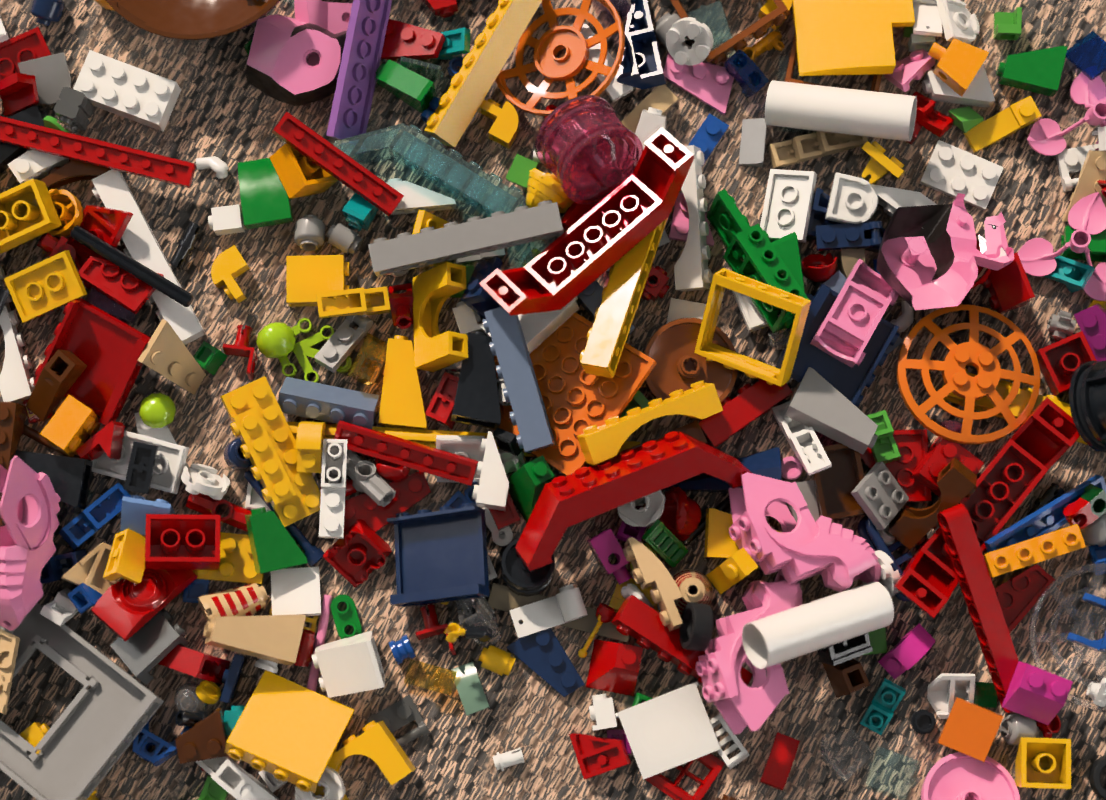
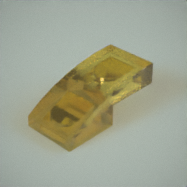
[404,659,457,696]

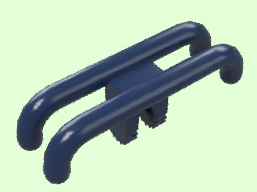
[857,515,913,602]

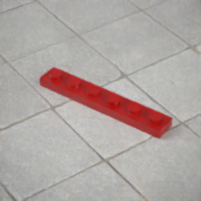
[272,111,404,217]
[334,420,478,486]

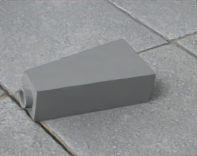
[785,367,878,454]

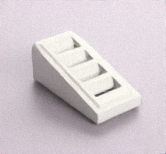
[710,713,750,769]

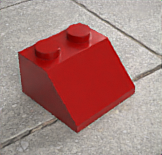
[982,253,1035,314]

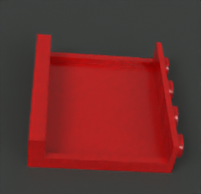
[33,298,151,426]

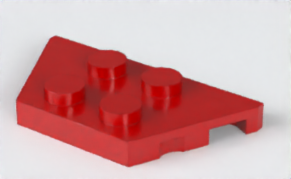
[67,205,133,289]

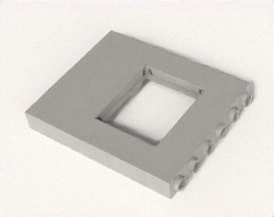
[0,603,164,800]

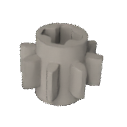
[1047,310,1076,341]

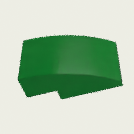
[238,158,293,229]

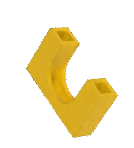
[413,262,468,372]
[314,720,416,800]

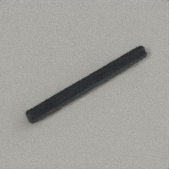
[70,226,194,307]

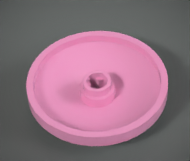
[921,752,1020,800]

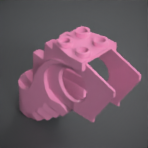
[0,456,61,631]
[728,472,881,592]
[696,571,803,735]

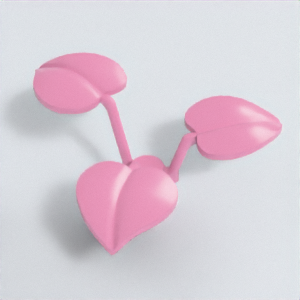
[1027,66,1106,156]
[1018,192,1106,301]

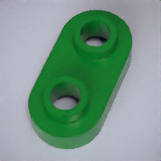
[331,595,362,639]

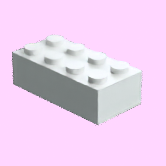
[73,50,181,132]

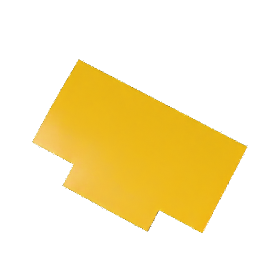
[792,0,915,76]

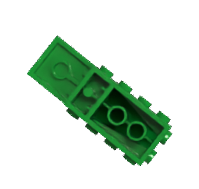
[706,189,809,333]

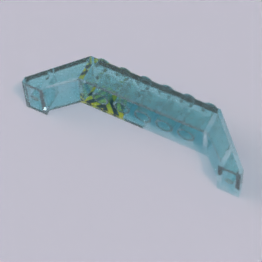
[333,123,536,268]

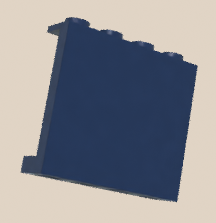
[774,284,900,408]
[387,503,489,608]

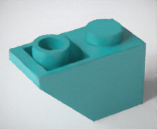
[342,193,378,232]

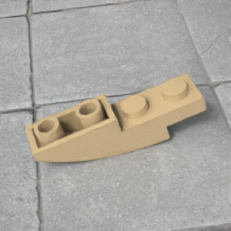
[623,537,683,632]

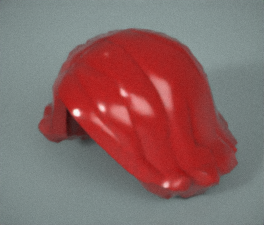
[659,487,702,541]

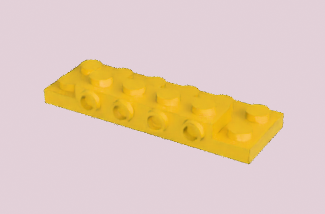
[220,376,321,527]

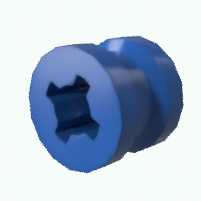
[389,634,416,664]

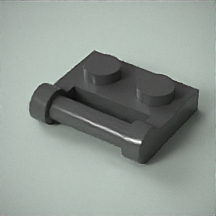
[367,695,430,747]

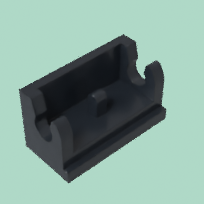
[124,441,159,494]
[817,633,873,666]

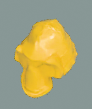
[526,168,581,213]

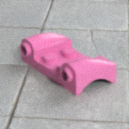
[810,259,899,368]

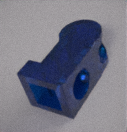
[724,50,769,98]

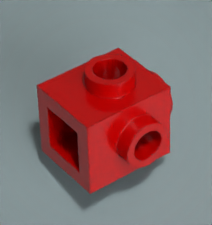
[641,266,670,302]

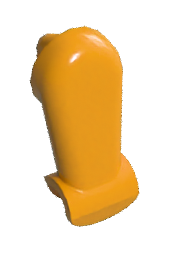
[741,31,785,66]

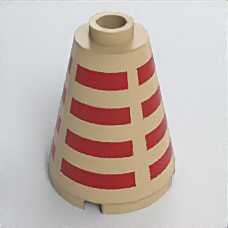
[672,569,713,616]
[197,583,268,622]

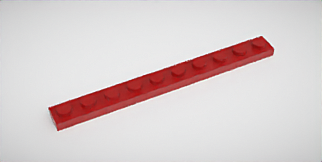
[0,116,196,188]

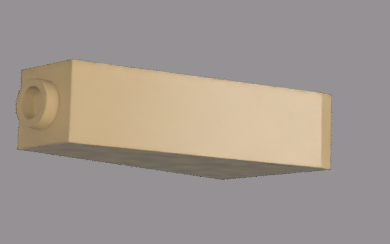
[203,614,306,666]

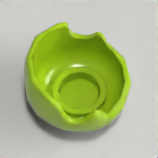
[256,322,296,358]
[139,393,176,428]

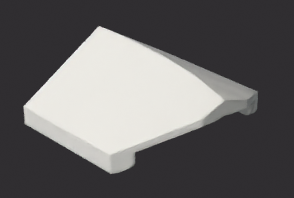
[927,673,976,719]

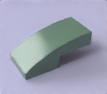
[450,661,490,716]

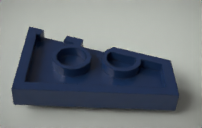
[506,628,585,697]

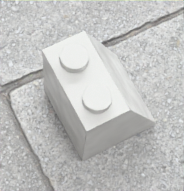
[312,630,385,698]

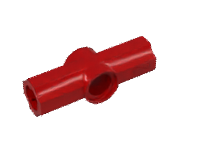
[186,493,251,532]

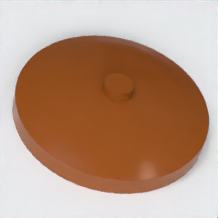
[644,318,738,402]

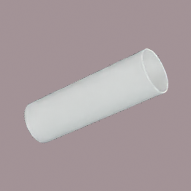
[765,80,917,142]
[742,581,894,669]

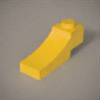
[963,96,1042,153]
[316,286,391,319]
[706,547,758,594]

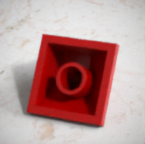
[586,639,643,696]

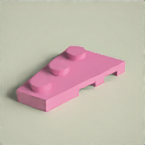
[663,54,735,116]

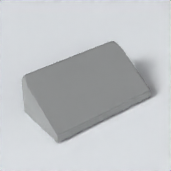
[739,118,767,167]

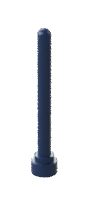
[244,470,324,567]

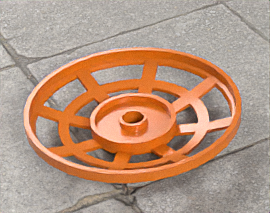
[495,0,625,117]
[896,304,1040,445]

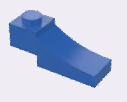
[58,482,131,551]

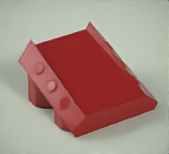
[323,519,392,588]

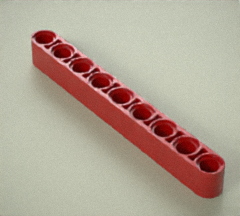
[937,503,1019,714]

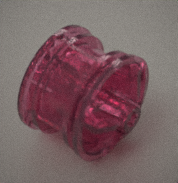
[535,95,643,205]

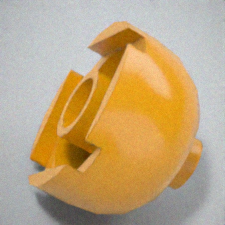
[47,189,84,237]

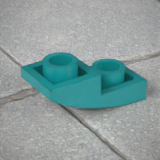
[860,677,906,735]

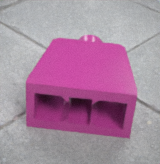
[587,528,632,585]

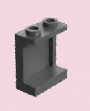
[110,608,189,685]

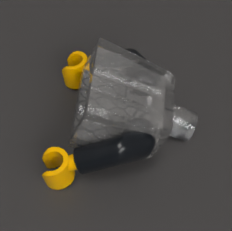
[441,597,501,644]

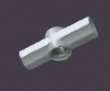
[347,450,396,507]

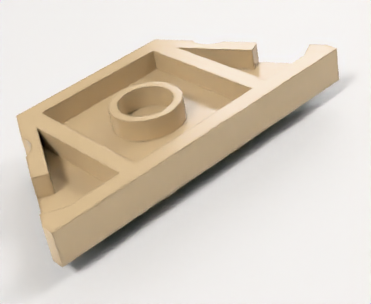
[61,542,124,595]

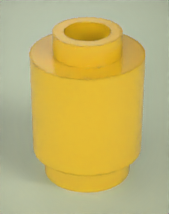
[478,644,516,676]

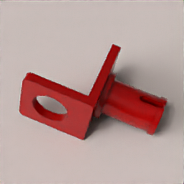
[388,283,413,329]
[222,325,257,381]
[416,605,456,655]

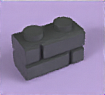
[54,87,95,133]

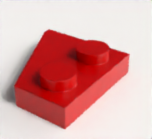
[569,733,631,780]

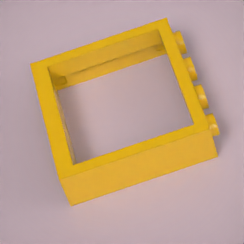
[694,268,811,386]

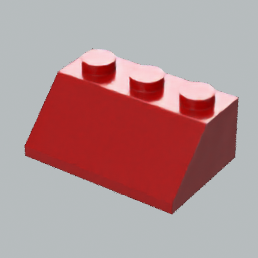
[145,514,220,570]

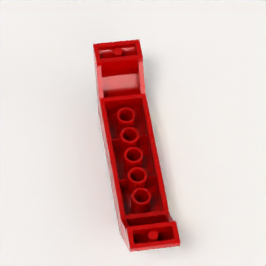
[479,128,694,316]
[894,398,1080,618]
[515,431,753,571]

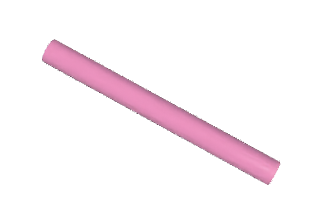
[307,595,333,692]

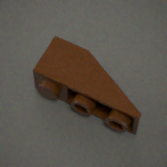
[26,349,87,421]

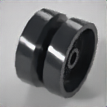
[501,538,555,597]

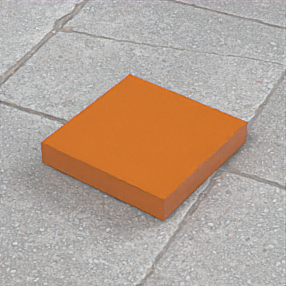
[938,697,1003,762]

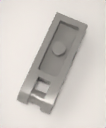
[314,315,373,373]

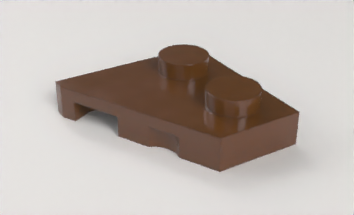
[175,708,228,764]

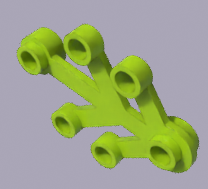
[278,318,352,383]

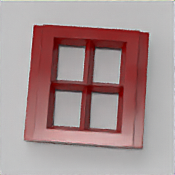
[645,753,725,800]

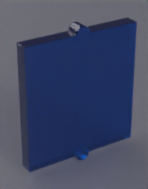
[1066,31,1106,81]

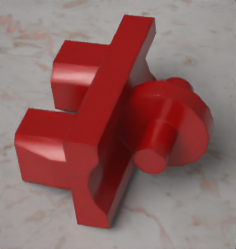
[36,233,76,261]

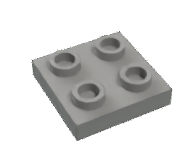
[851,461,909,530]

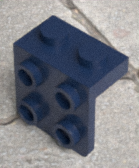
[461,257,503,319]

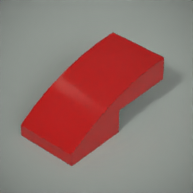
[912,91,954,137]
[760,732,800,791]

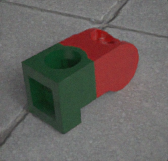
[1063,484,1106,530]

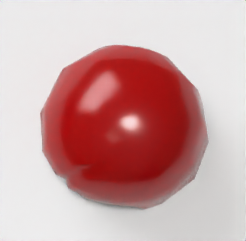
[801,253,837,283]
[374,458,411,481]

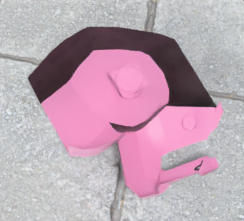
[246,0,353,106]
[877,193,1014,310]

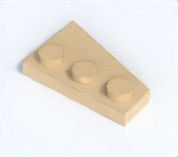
[1062,150,1106,222]
[137,319,206,395]
[0,629,20,715]

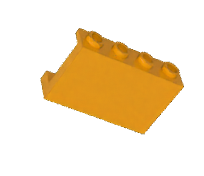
[983,524,1086,578]

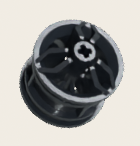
[1069,361,1106,453]

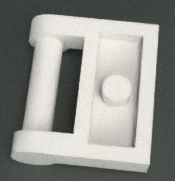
[1056,145,1095,192]

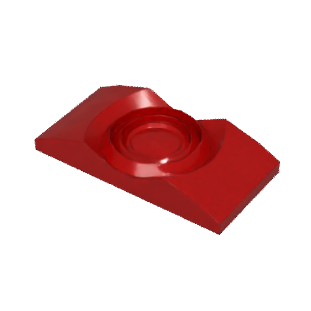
[91,569,198,642]

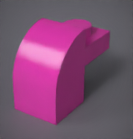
[878,623,936,679]

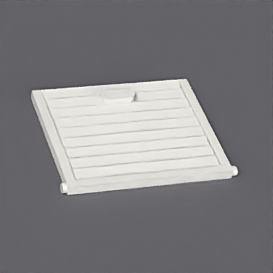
[615,682,721,780]

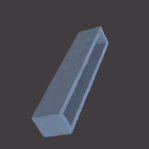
[482,307,556,453]

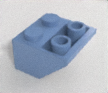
[120,495,175,536]

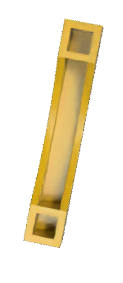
[577,380,723,465]

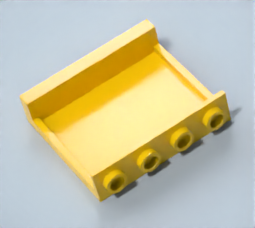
[225,670,354,793]

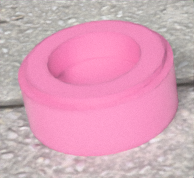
[781,456,803,481]

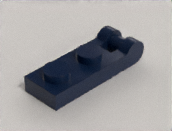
[815,221,883,251]

